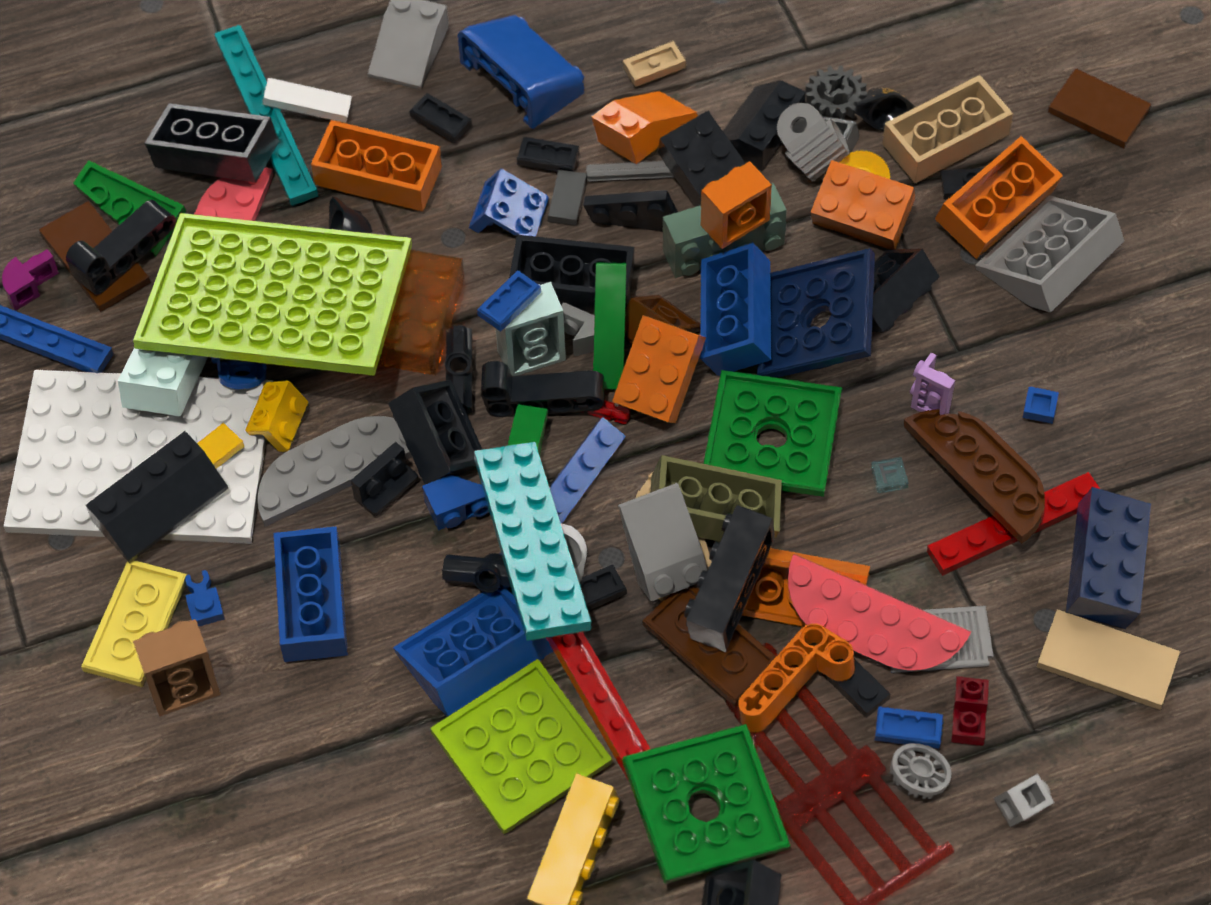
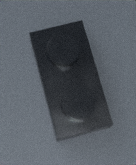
[822,658,890,718]

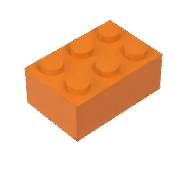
[810,160,915,250]
[612,315,706,423]

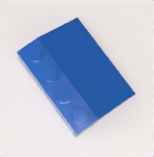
[393,588,553,717]

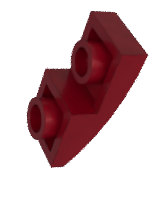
[951,676,989,746]

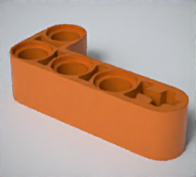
[738,623,855,732]

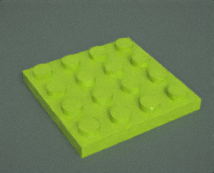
[430,659,612,835]

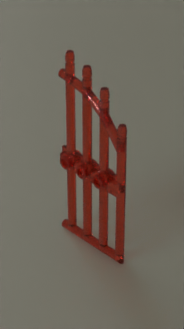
[725,642,955,905]

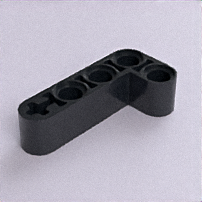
[66,200,176,295]
[481,361,604,417]

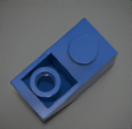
[422,475,489,531]

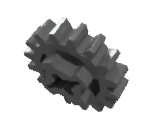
[805,65,867,120]

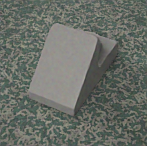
[561,302,595,356]

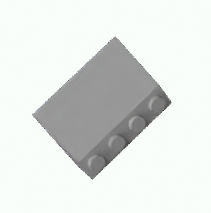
[975,195,1124,312]

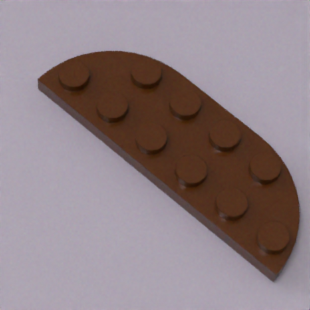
[904,409,1045,544]

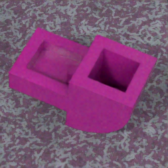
[2,249,59,311]

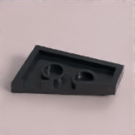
[583,190,678,232]

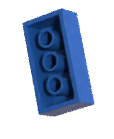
[700,243,771,376]
[274,526,348,662]

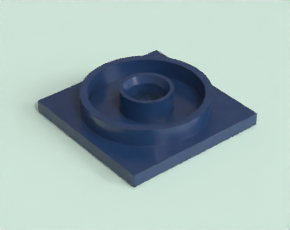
[757,248,875,378]

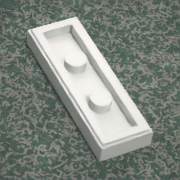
[262,78,352,123]

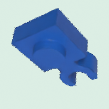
[185,570,225,627]

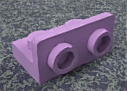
[910,353,956,415]

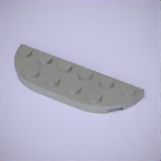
[257,416,412,527]

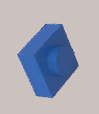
[1022,386,1059,424]

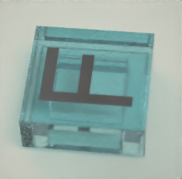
[871,457,909,493]

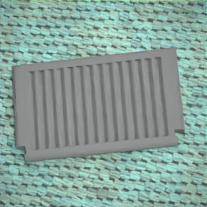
[887,606,994,673]

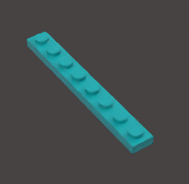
[214,25,318,206]

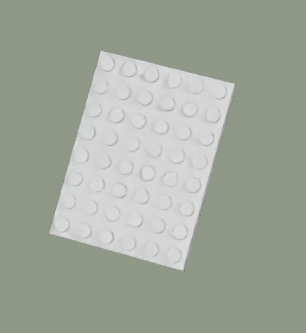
[4,370,273,544]

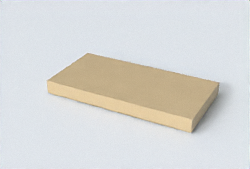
[1037,609,1180,710]

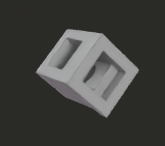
[994,773,1055,827]

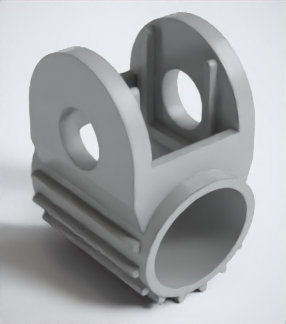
[777,103,850,181]

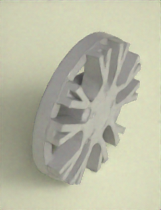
[890,743,952,799]

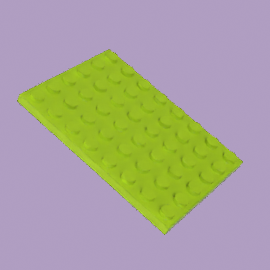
[133,213,412,376]

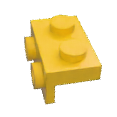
[245,381,309,452]

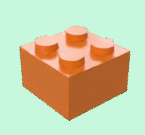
[701,161,772,249]

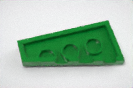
[73,160,187,257]

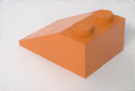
[592,91,698,164]

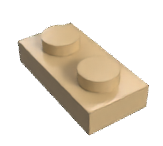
[623,41,686,87]

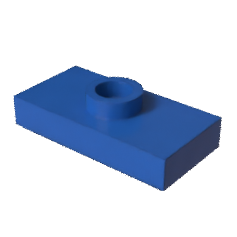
[477,270,541,332]
[874,706,943,749]

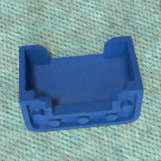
[458,15,584,129]

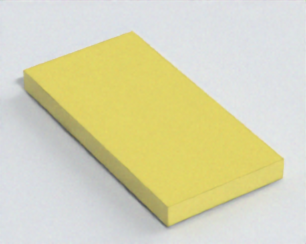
[81,560,187,687]

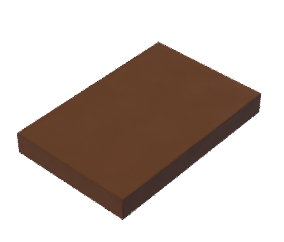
[1048,68,1151,148]

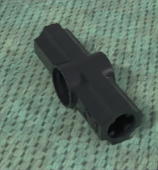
[445,325,473,414]
[442,553,512,593]

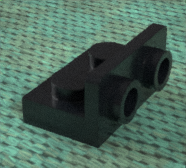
[351,442,419,516]

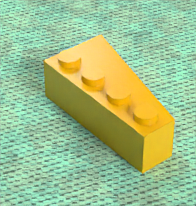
[527,773,620,905]

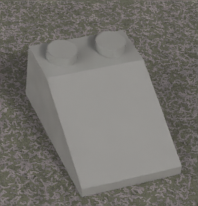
[368,0,449,90]
[618,483,707,601]

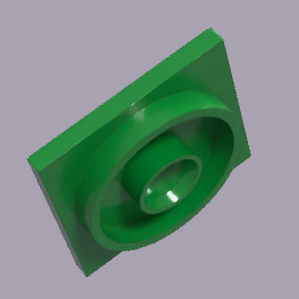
[703,370,842,497]
[622,724,791,884]

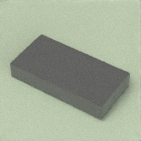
[548,170,587,226]

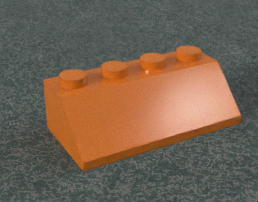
[742,548,870,627]

